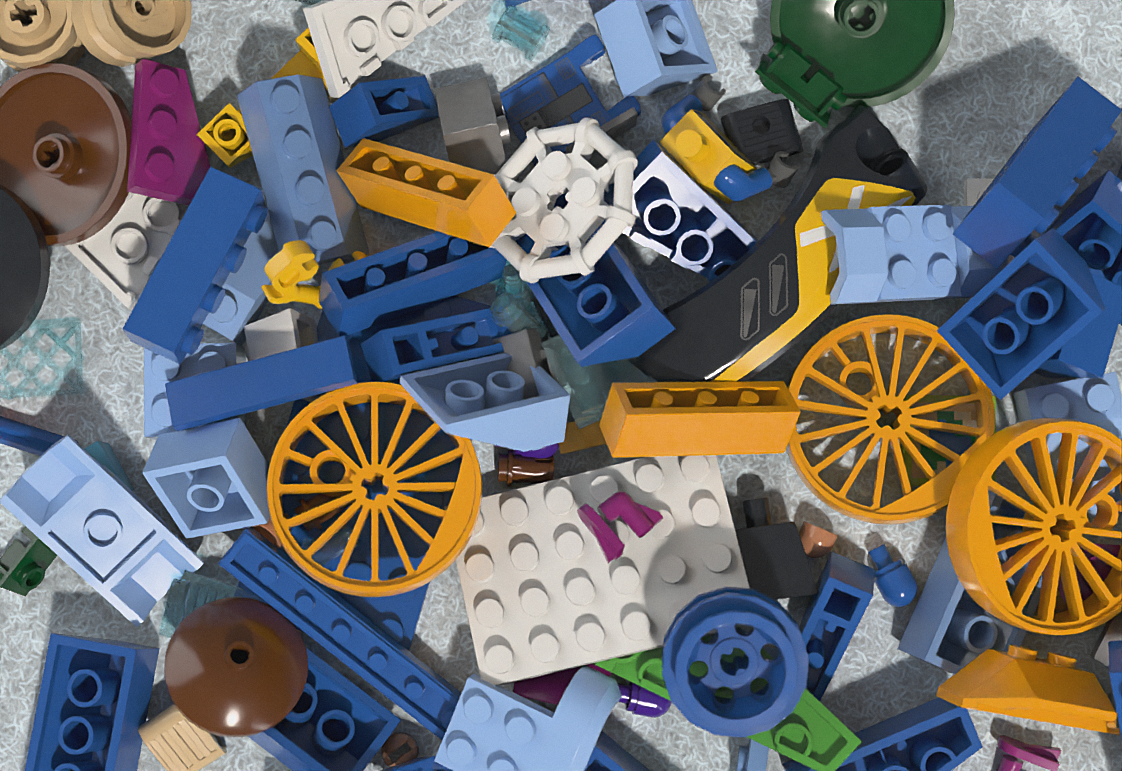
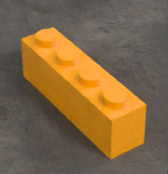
[336,138,516,248]
[599,381,801,457]

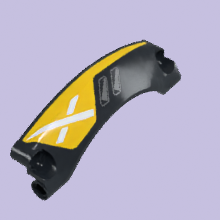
[563,105,927,418]

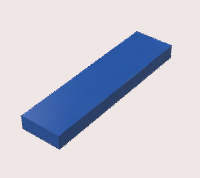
[165,336,358,431]

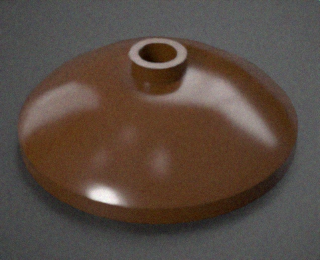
[164,597,308,737]

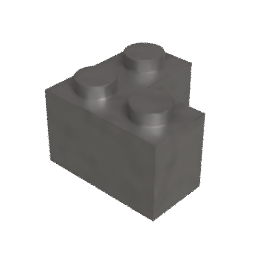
[434,77,519,201]

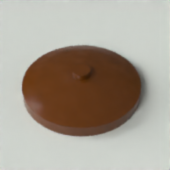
[0,63,132,246]

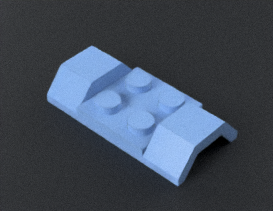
[821,205,1008,305]
[0,434,204,627]

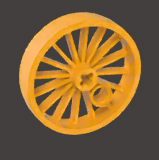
[786,314,995,525]
[267,382,482,597]
[946,418,1122,635]

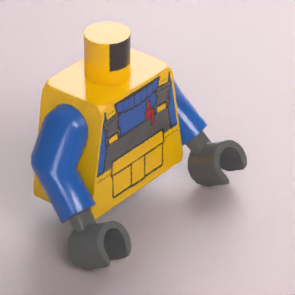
[660,75,799,204]

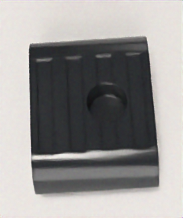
[720,98,804,166]

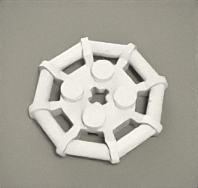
[490,117,638,283]

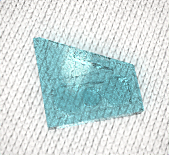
[541,335,657,429]

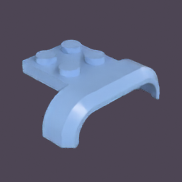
[434,665,622,771]

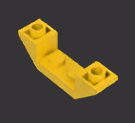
[197,27,328,168]

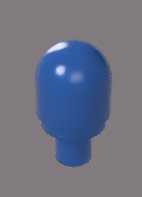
[868,544,918,607]

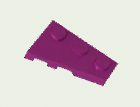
[127,58,210,206]

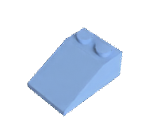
[203,206,279,346]
[400,353,570,452]
[1013,372,1122,518]

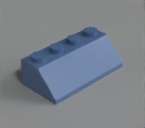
[237,74,369,265]
[897,489,1043,675]

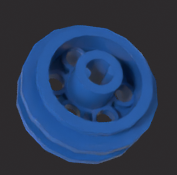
[662,587,809,738]

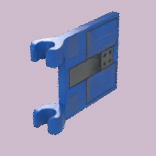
[500,35,641,166]

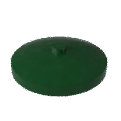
[770,0,955,108]

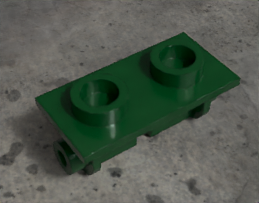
[755,40,848,128]
[0,526,57,596]

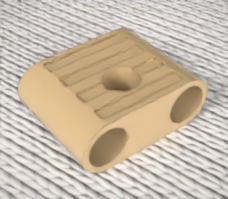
[138,704,227,771]

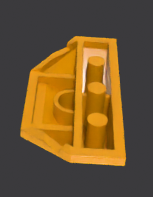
[936,644,1121,736]

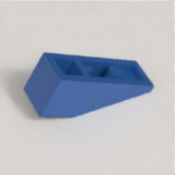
[361,305,512,383]
[799,552,875,701]

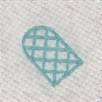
[0,322,84,400]

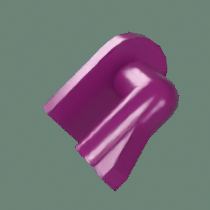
[577,491,663,563]
[997,735,1061,771]

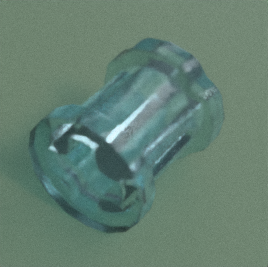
[492,4,550,62]

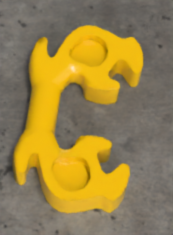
[261,240,368,310]

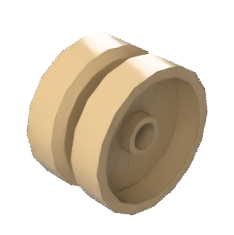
[0,0,86,73]
[71,0,192,67]

